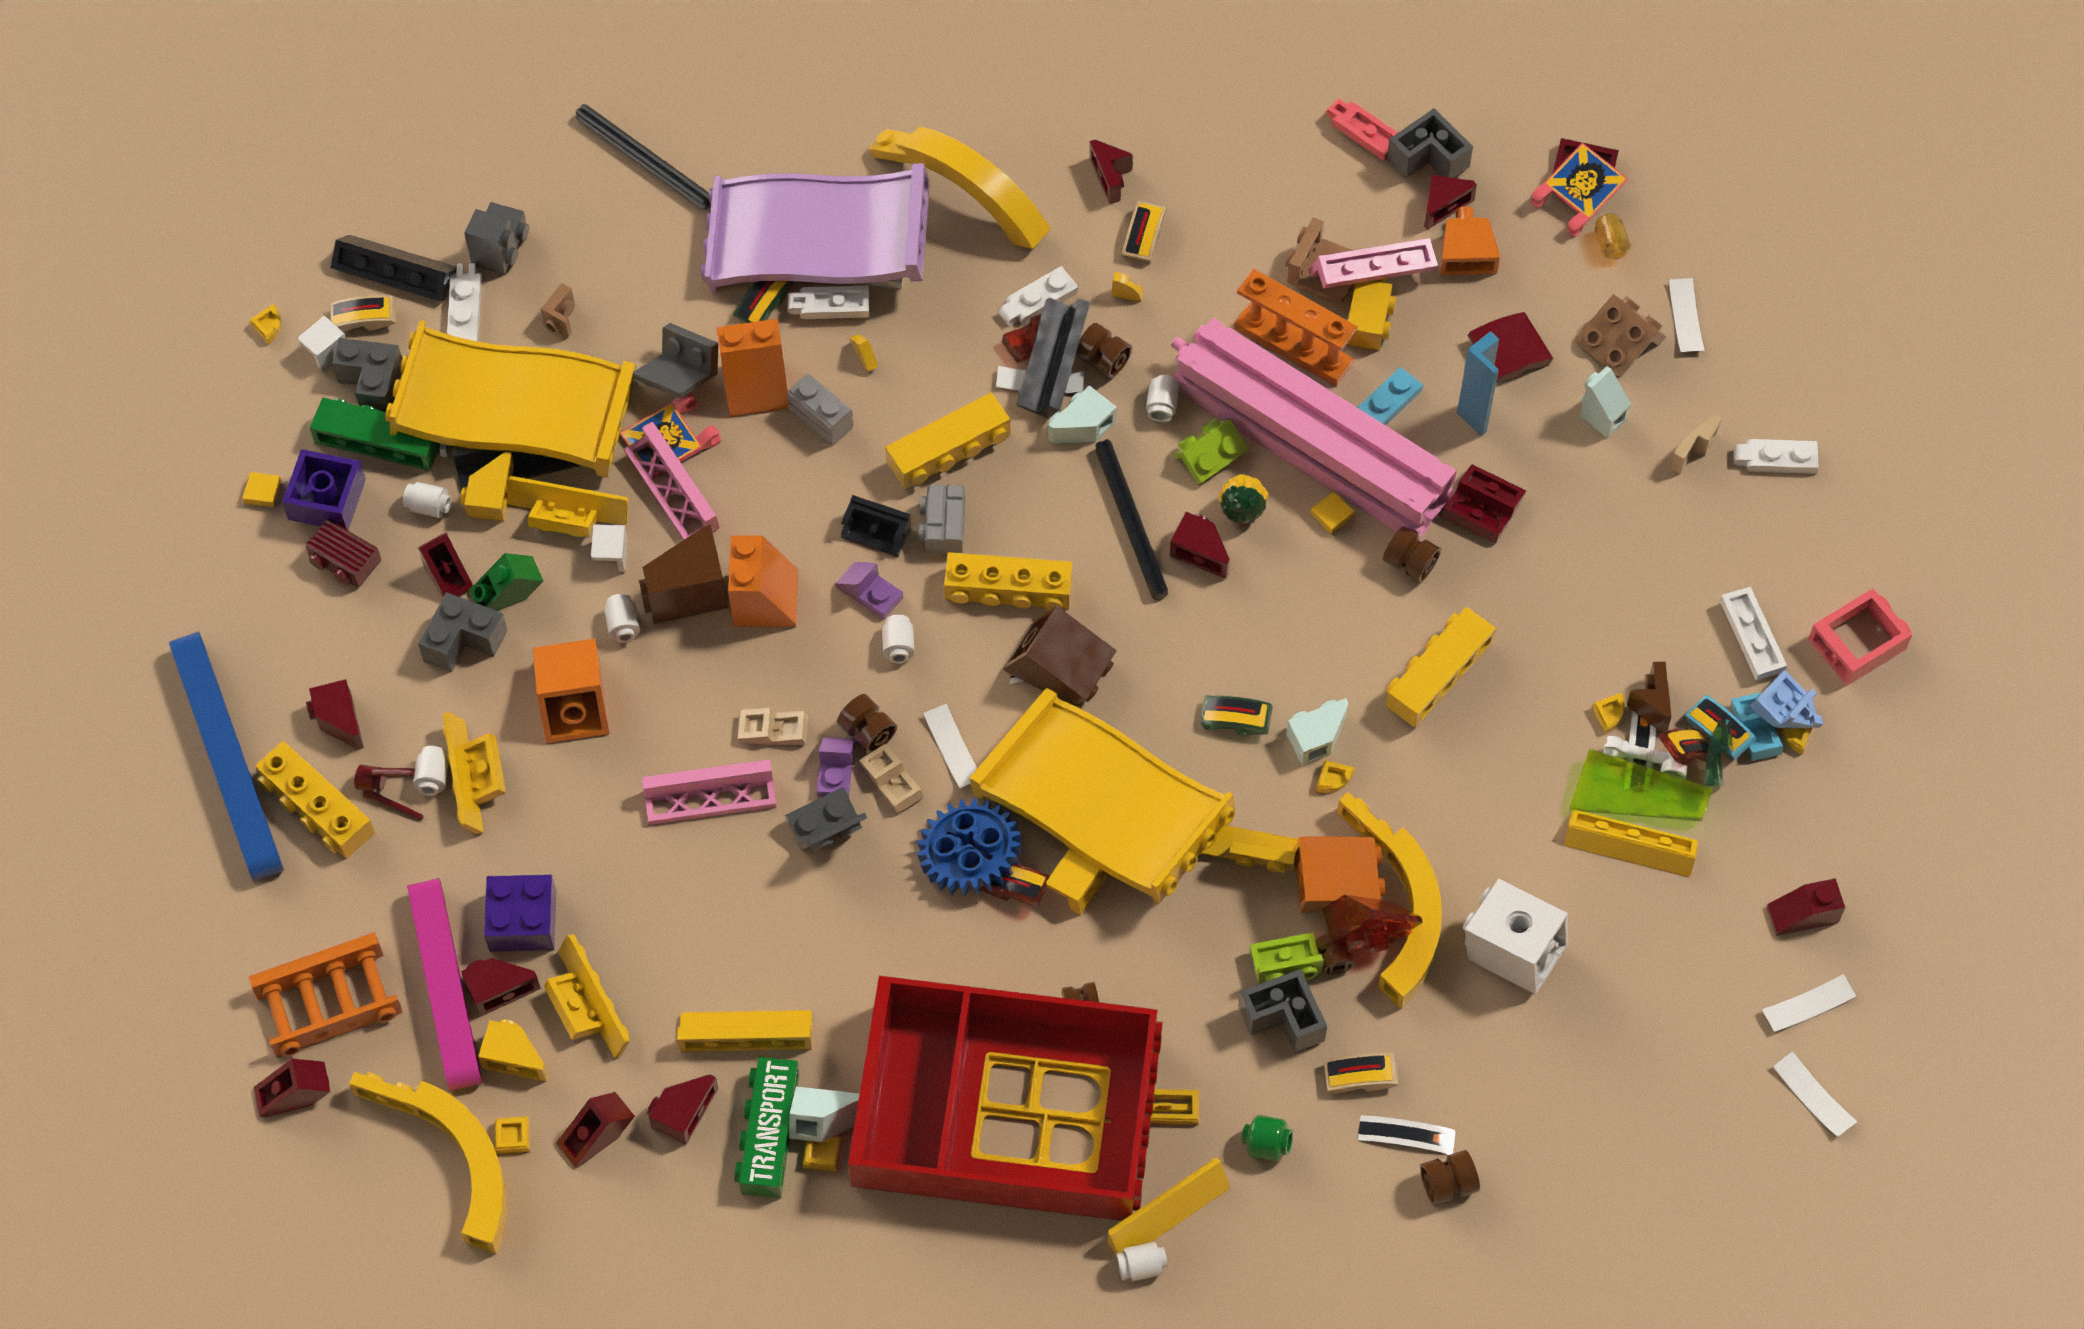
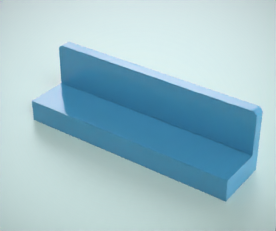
[1457,331,1499,436]

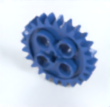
[917,798,1022,896]

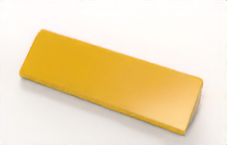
[1564,809,1699,877]
[1107,1158,1230,1254]

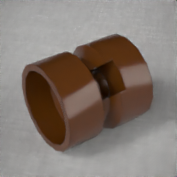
[1076,323,1132,378]
[1383,526,1442,583]
[837,694,897,754]
[1420,1150,1480,1205]

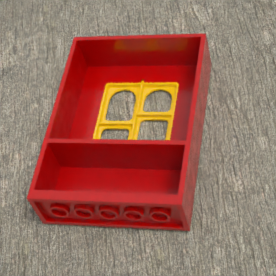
[848,975,1163,1221]

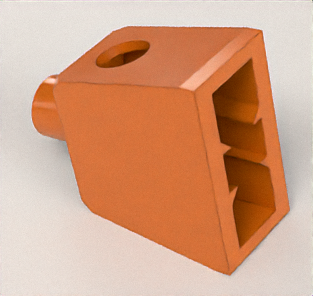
[1440,206,1500,276]

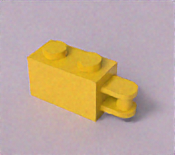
[1346,278,1396,351]

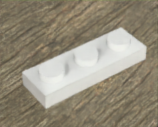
[1720,586,1787,680]

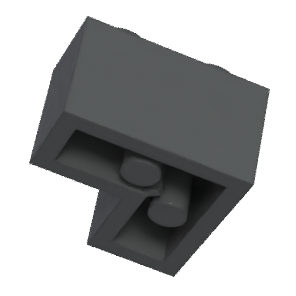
[1387,108,1473,178]
[464,202,529,275]
[332,338,402,412]
[418,592,508,672]
[1238,969,1327,1052]

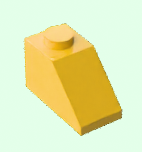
[460,452,514,521]
[478,1019,548,1082]

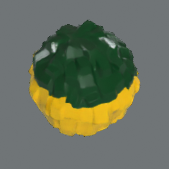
[1218,474,1269,524]

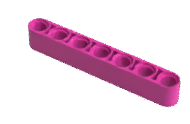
[407,878,483,1091]

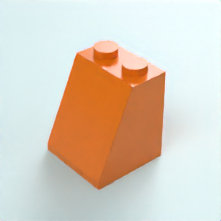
[716,319,789,417]
[728,535,798,627]
[533,638,610,744]
[1294,836,1386,913]

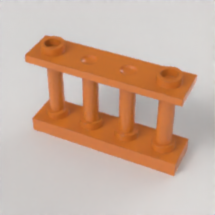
[1234,269,1358,386]
[248,932,403,1058]

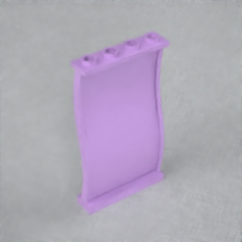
[701,163,930,293]

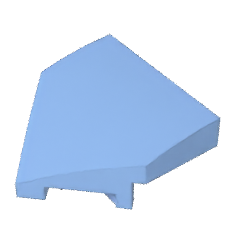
[1750,670,1823,728]

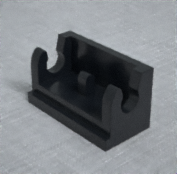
[841,495,911,557]

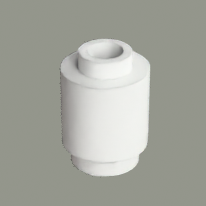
[1146,375,1180,423]
[403,482,452,518]
[604,594,640,643]
[882,615,915,664]
[413,746,449,796]
[1116,1241,1168,1282]

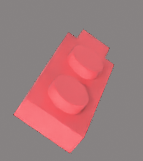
[1326,99,1398,161]

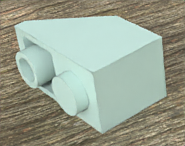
[1580,366,1631,438]
[1048,386,1117,444]
[1286,698,1349,766]
[789,1086,859,1142]

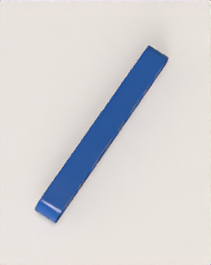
[169,631,284,882]

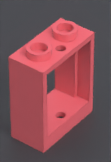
[1808,588,1912,686]

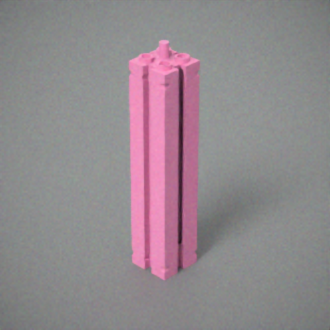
[1171,317,1457,540]

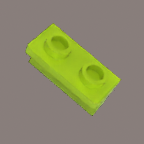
[1173,418,1249,484]
[1249,932,1324,985]

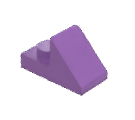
[835,562,904,620]
[817,737,855,797]

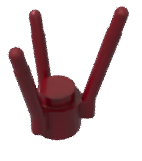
[354,764,424,820]

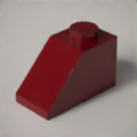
[1169,512,1230,579]
[306,679,364,749]
[1767,878,1846,936]
[461,958,541,1017]
[254,1058,331,1118]
[647,1074,719,1145]
[556,1092,635,1168]

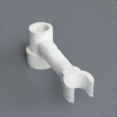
[1603,736,1688,784]

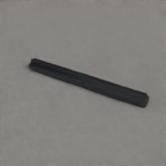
[576,104,710,209]
[1095,439,1168,600]

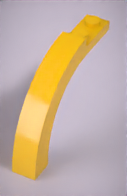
[868,126,1051,249]
[1337,792,1442,1009]
[349,1072,507,1254]

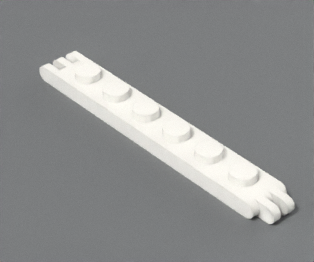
[440,263,482,457]

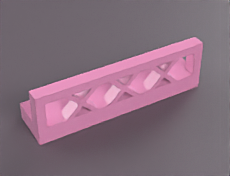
[1308,238,1438,289]
[624,421,720,540]
[642,759,776,825]

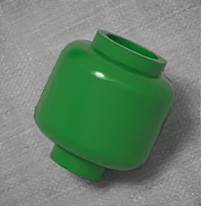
[1241,1115,1293,1162]

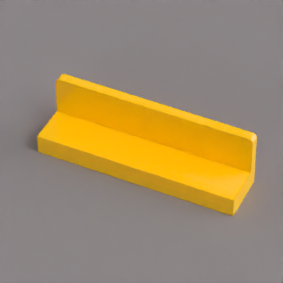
[1046,848,1109,915]
[677,1010,812,1052]

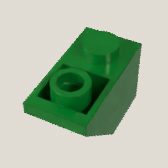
[469,553,544,611]

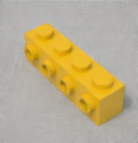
[885,392,1011,489]
[944,552,1073,610]
[1386,606,1496,728]
[255,740,375,859]

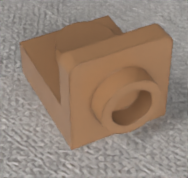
[541,283,575,338]

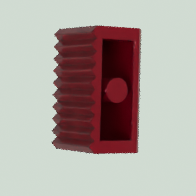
[305,519,382,588]

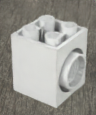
[1463,878,1569,994]

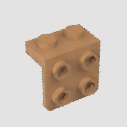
[1285,218,1354,303]
[1576,294,1667,377]

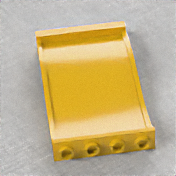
[385,320,635,478]
[969,688,1236,904]

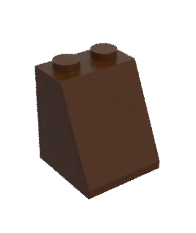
[639,525,728,624]
[1003,606,1117,706]

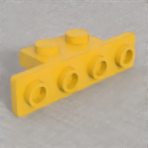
[507,476,629,538]
[442,711,506,835]
[1201,825,1298,873]
[544,934,630,1058]

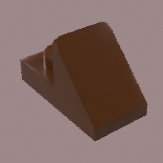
[1627,661,1672,732]

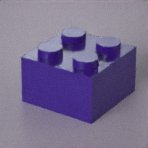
[282,449,366,530]
[484,874,556,952]

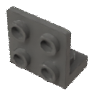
[633,323,718,398]
[784,787,867,852]

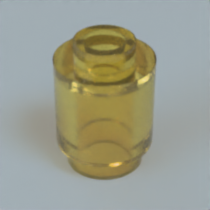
[1594,213,1631,259]

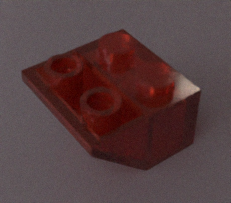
[1323,894,1423,952]

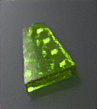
[1569,748,1713,822]

